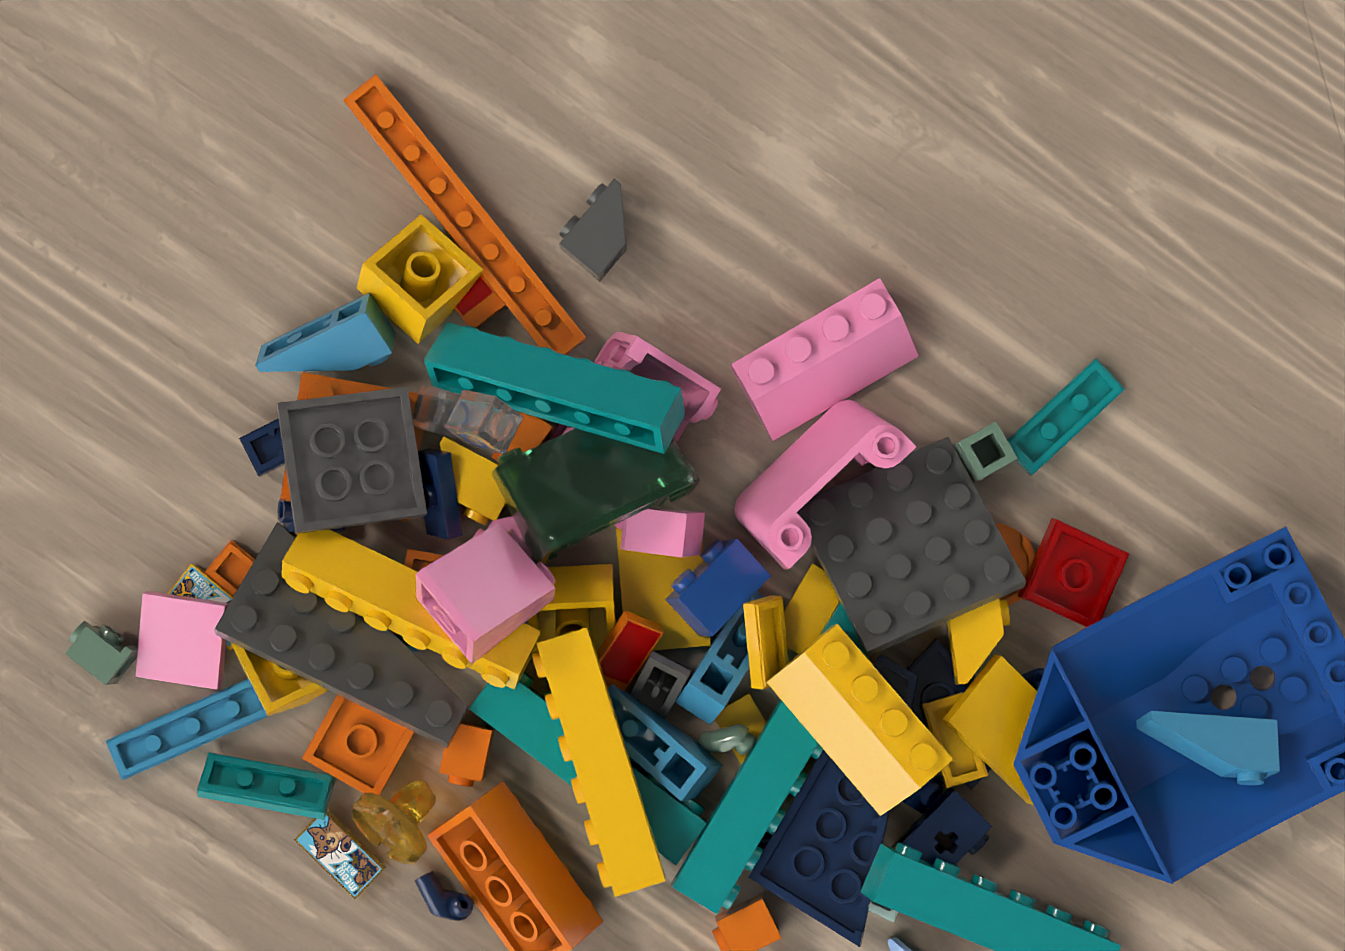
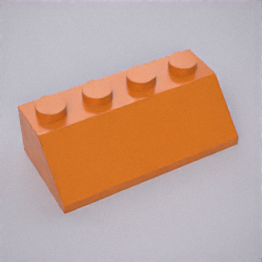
[427,781,604,951]

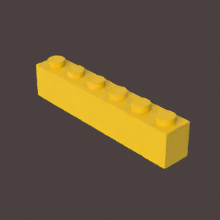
[282,529,541,690]
[532,627,666,897]

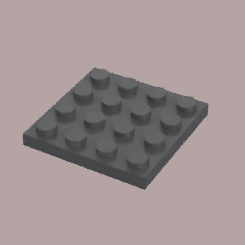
[797,437,1026,657]

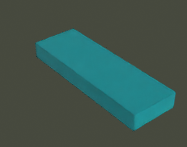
[1007,358,1125,476]
[197,752,335,820]

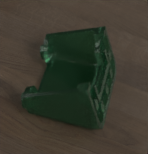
[492,428,700,564]

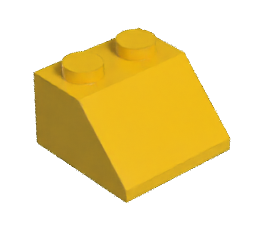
[356,214,483,344]
[528,564,616,665]

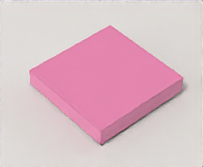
[136,591,229,689]

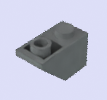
[559,179,627,282]

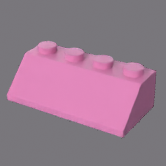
[730,278,919,442]

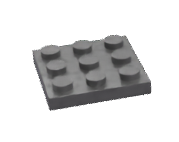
[277,387,427,534]

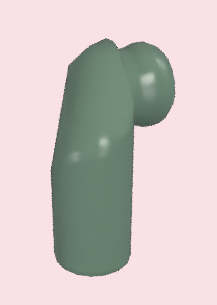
[698,724,756,754]

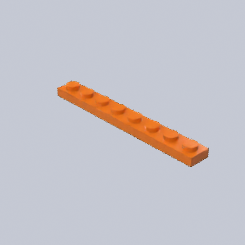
[343,74,587,355]

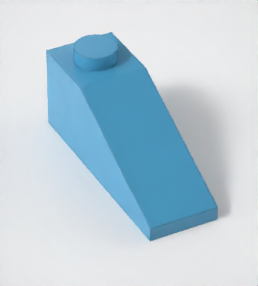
[255,293,396,372]
[675,591,764,725]
[608,684,723,801]
[1136,711,1280,785]

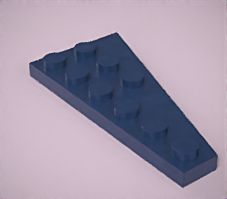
[748,654,918,947]

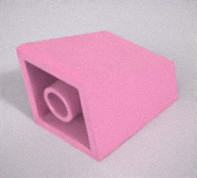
[416,522,556,664]

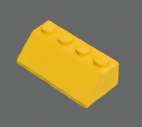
[766,624,953,816]

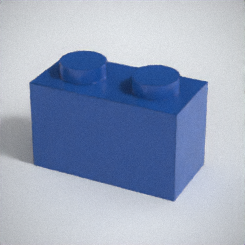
[665,538,771,636]

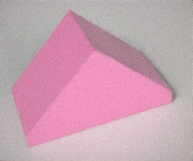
[620,506,705,557]

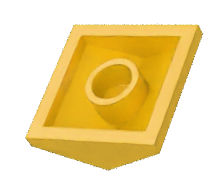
[230,642,328,716]

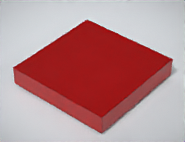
[1018,518,1130,628]

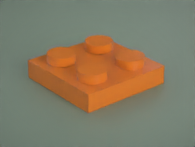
[302,694,415,800]

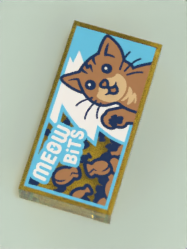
[294,809,387,899]

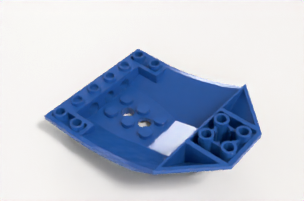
[1013,526,1345,884]

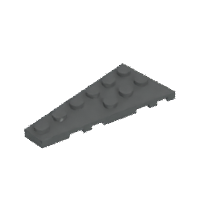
[214,521,468,748]

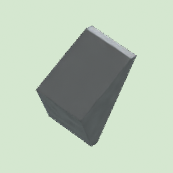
[629,650,691,719]

